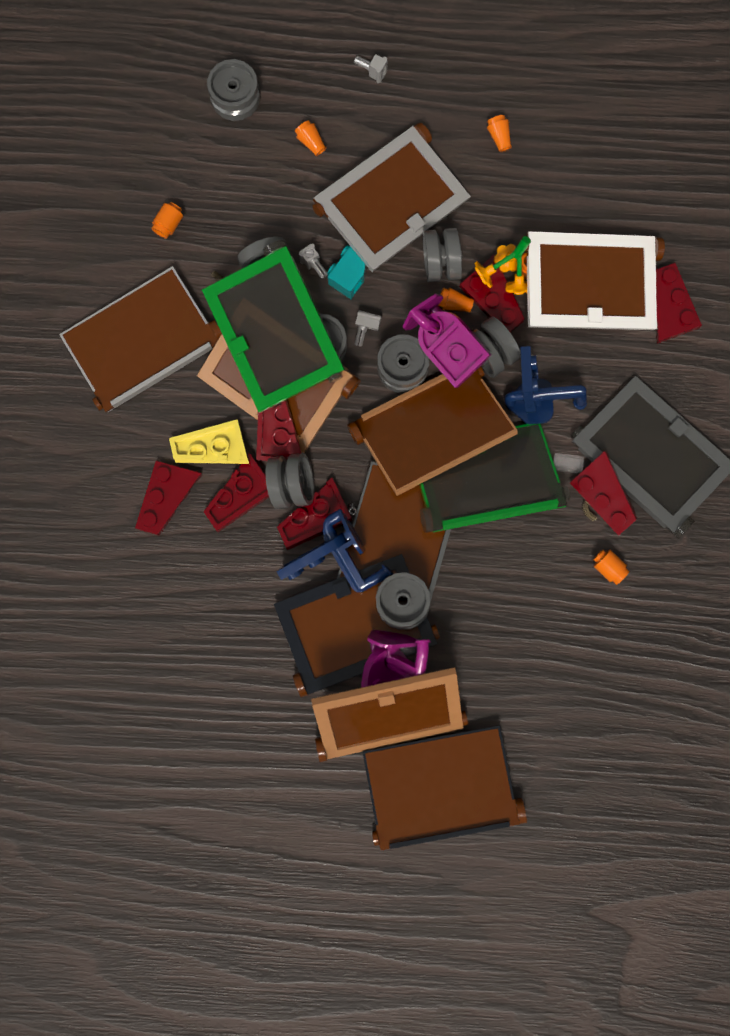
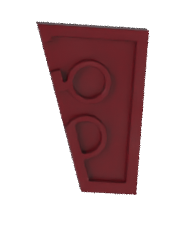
[460,255,524,333]
[656,263,702,344]
[256,388,302,461]
[570,450,637,536]
[203,453,269,532]
[135,461,202,536]
[277,478,352,550]

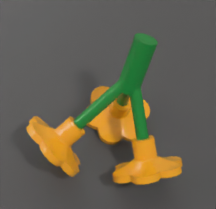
[474,236,531,295]

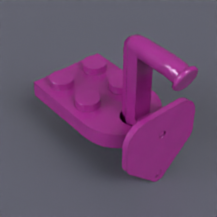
[402,294,492,388]
[361,630,430,688]

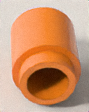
[151,202,183,239]
[593,549,630,585]

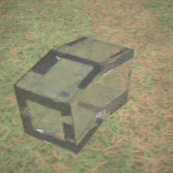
[554,453,584,474]

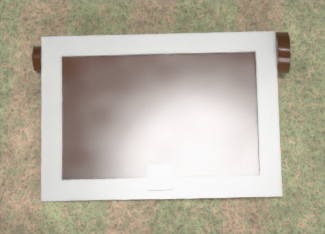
[522,232,665,330]

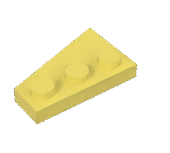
[169,420,249,464]

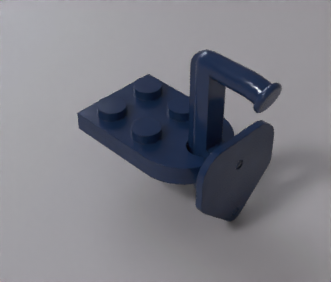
[505,346,587,424]
[276,509,393,593]

